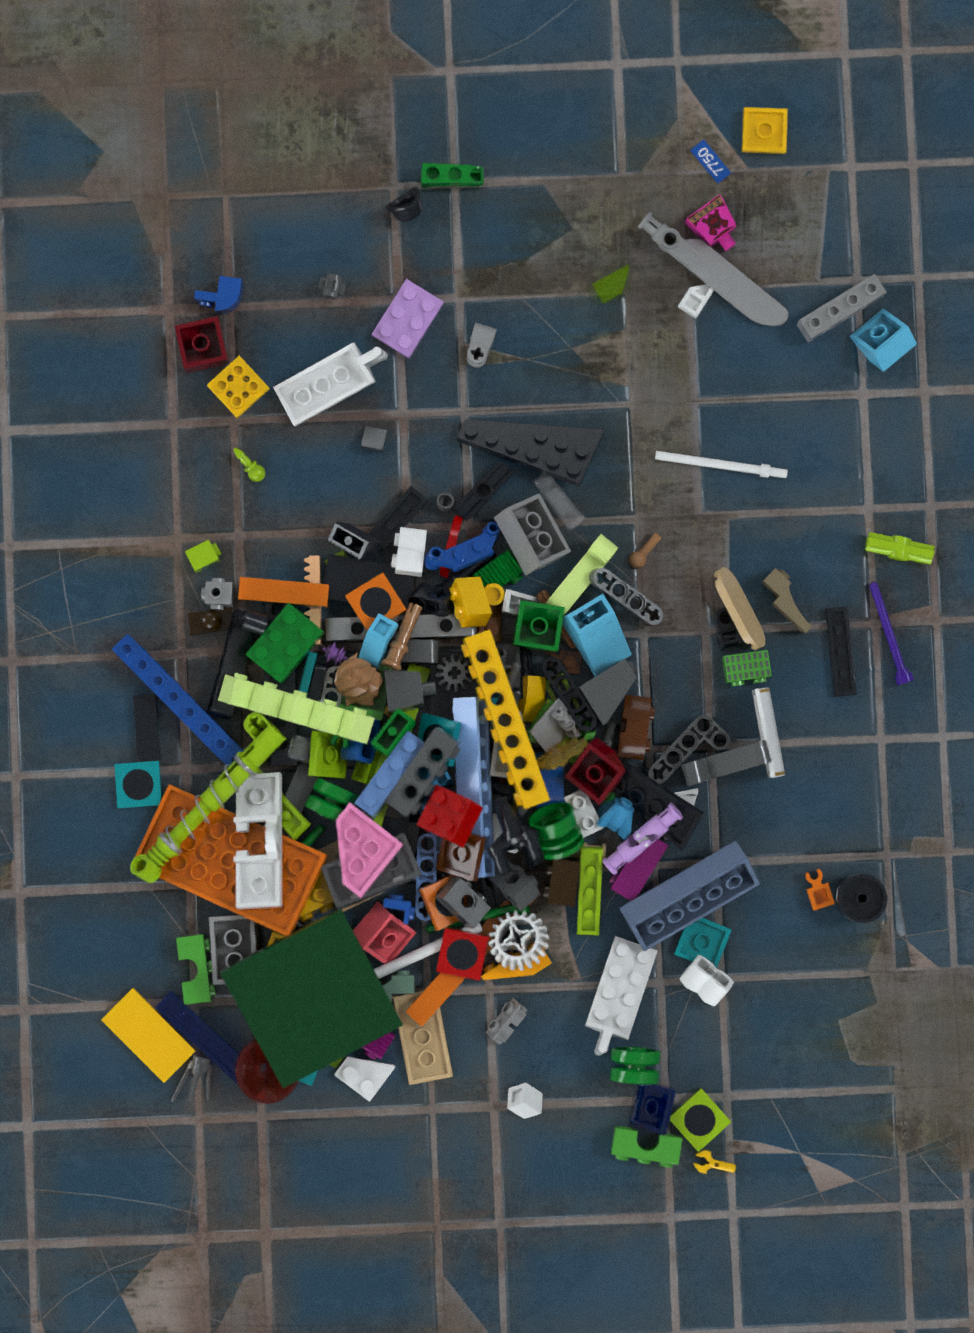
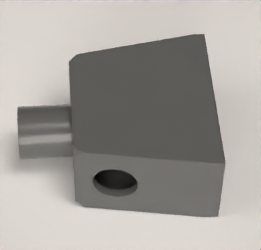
[384,670,436,716]

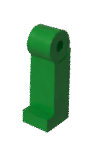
[421,163,484,188]

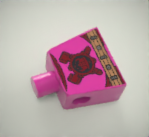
[685,194,736,251]

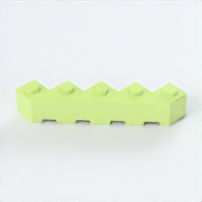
[218,673,374,744]

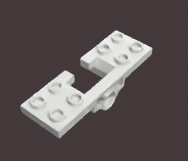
[234,772,282,909]

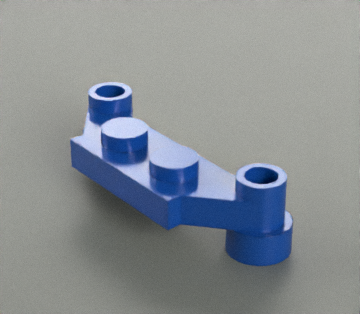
[423,522,500,573]

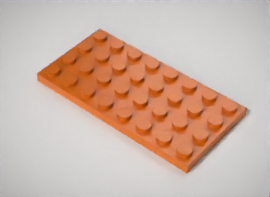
[134,784,328,936]

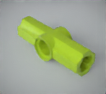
[865,532,935,565]

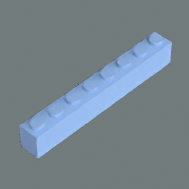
[452,697,495,878]

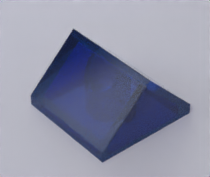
[630,1084,676,1135]

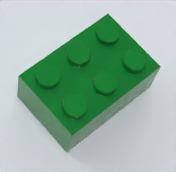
[246,603,325,684]

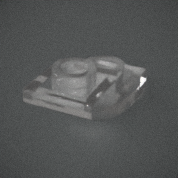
[288,735,311,765]

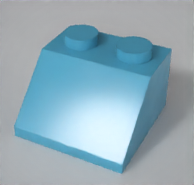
[850,308,917,372]

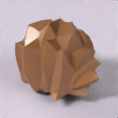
[334,653,383,707]

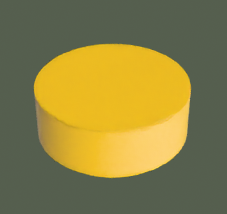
[484,583,505,606]

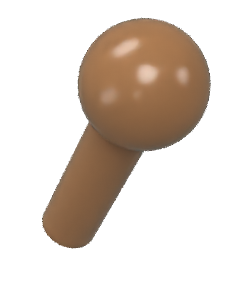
[629,532,662,569]

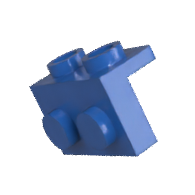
[383,893,416,925]

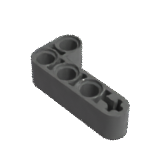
[647,715,730,784]
[681,740,772,786]

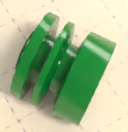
[528,802,584,860]

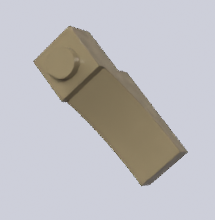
[761,568,812,634]

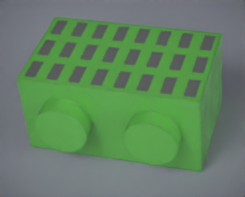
[722,650,772,687]

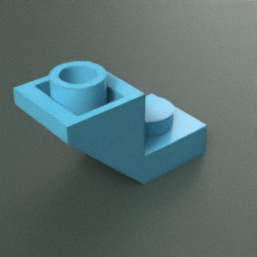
[358,613,399,669]

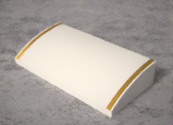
[752,688,785,778]

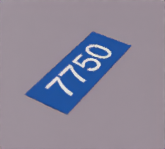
[690,139,731,183]

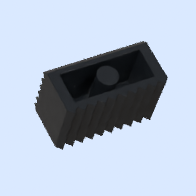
[328,521,383,562]

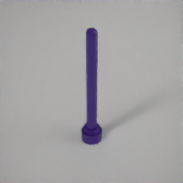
[869,582,914,686]

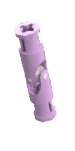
[602,803,683,875]

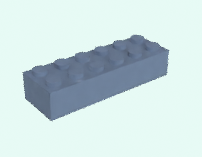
[619,841,760,951]

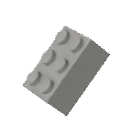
[494,493,571,576]
[209,914,259,985]

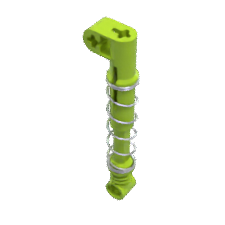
[130,712,286,883]

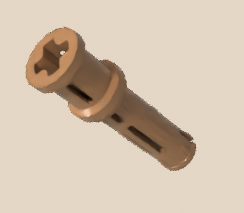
[382,603,423,671]

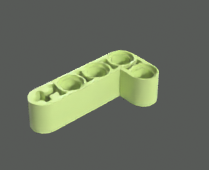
[545,534,618,617]

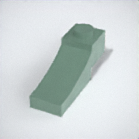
[382,970,415,1003]

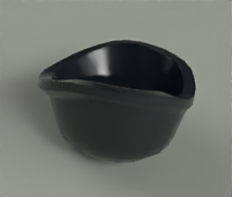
[385,187,423,222]

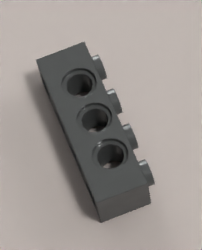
[385,727,461,817]

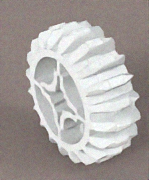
[489,910,549,971]

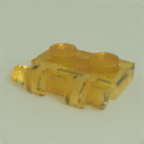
[536,737,588,771]

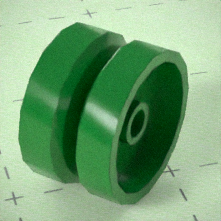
[305,777,359,822]
[610,1046,660,1084]

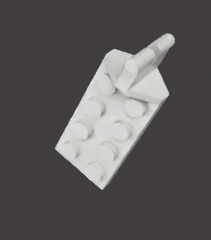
[273,342,388,427]
[585,936,657,1056]

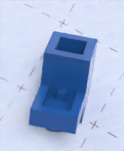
[194,276,244,315]

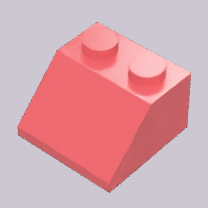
[353,901,417,964]

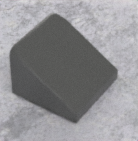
[361,426,387,452]

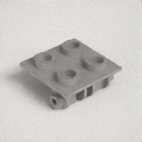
[529,698,581,756]

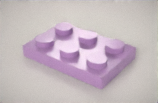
[372,279,444,359]

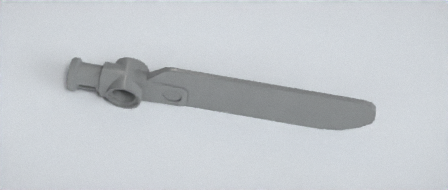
[638,212,788,326]

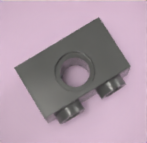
[488,861,541,911]
[435,877,491,928]

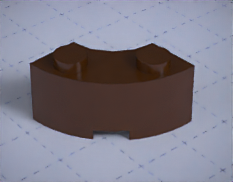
[617,695,655,760]

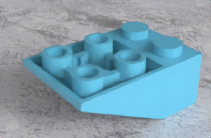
[562,594,632,677]

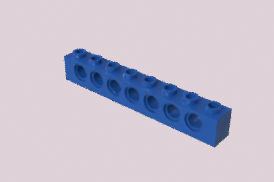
[112,634,244,767]

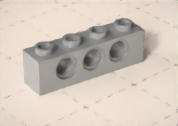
[796,274,886,343]

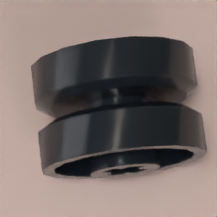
[834,873,888,923]

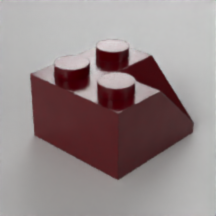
[174,316,230,373]
[565,737,626,805]

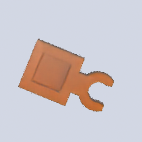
[805,869,835,911]

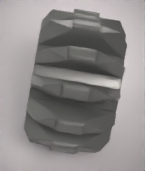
[436,654,472,692]

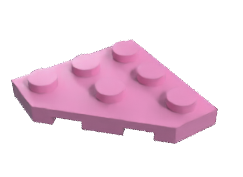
[336,803,403,898]

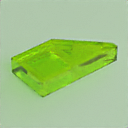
[592,265,630,304]

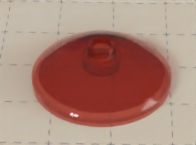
[235,1038,299,1104]

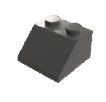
[476,638,520,688]

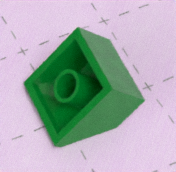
[511,600,565,653]

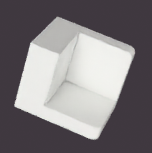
[507,1083,543,1119]

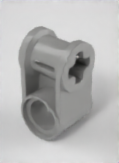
[467,323,497,368]

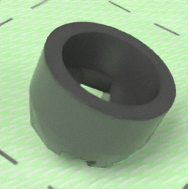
[436,493,454,512]

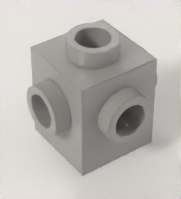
[201,578,235,611]

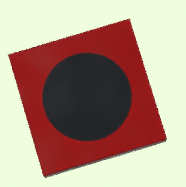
[436,927,489,981]

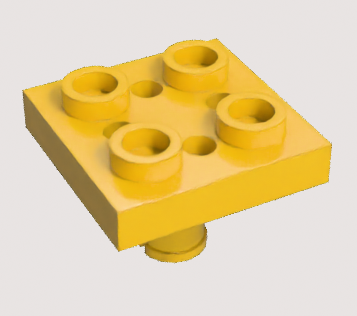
[207,355,270,419]

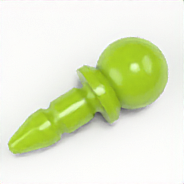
[233,447,266,482]

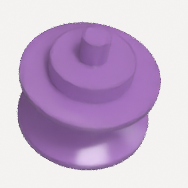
[322,642,348,666]

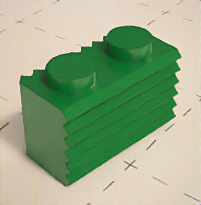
[473,549,524,591]
[371,708,416,759]

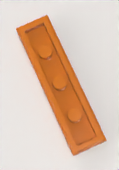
[238,577,329,607]

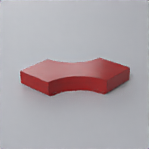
[439,516,463,578]

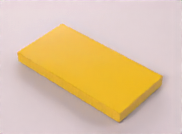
[101,988,196,1083]

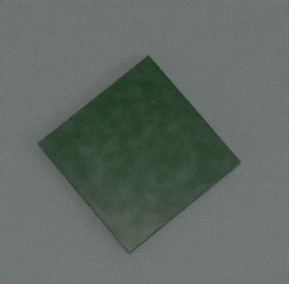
[220,908,403,1088]

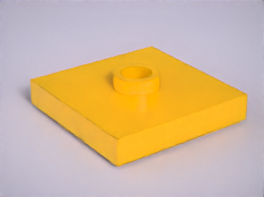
[742,107,788,154]

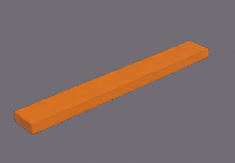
[405,891,541,1027]

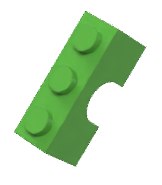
[176,933,216,1005]
[611,1125,682,1168]

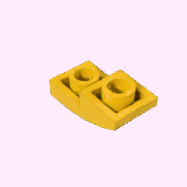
[518,675,546,723]

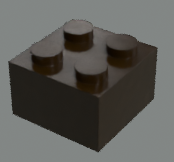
[543,859,580,907]

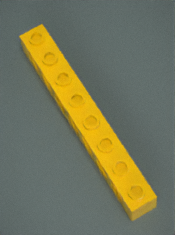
[461,630,550,810]

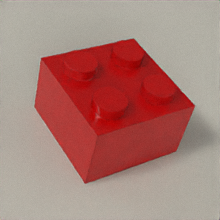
[416,784,483,848]

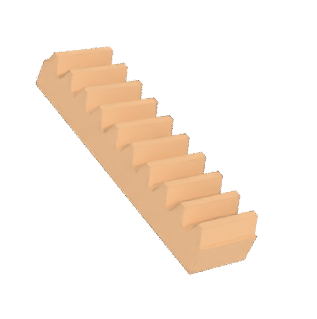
[304,555,322,646]

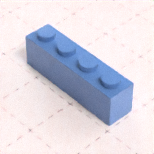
[354,731,424,820]

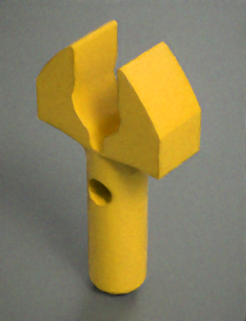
[693,1149,736,1174]

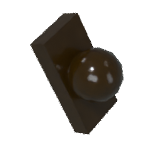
[188,607,233,636]

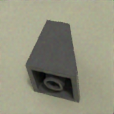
[578,659,638,726]

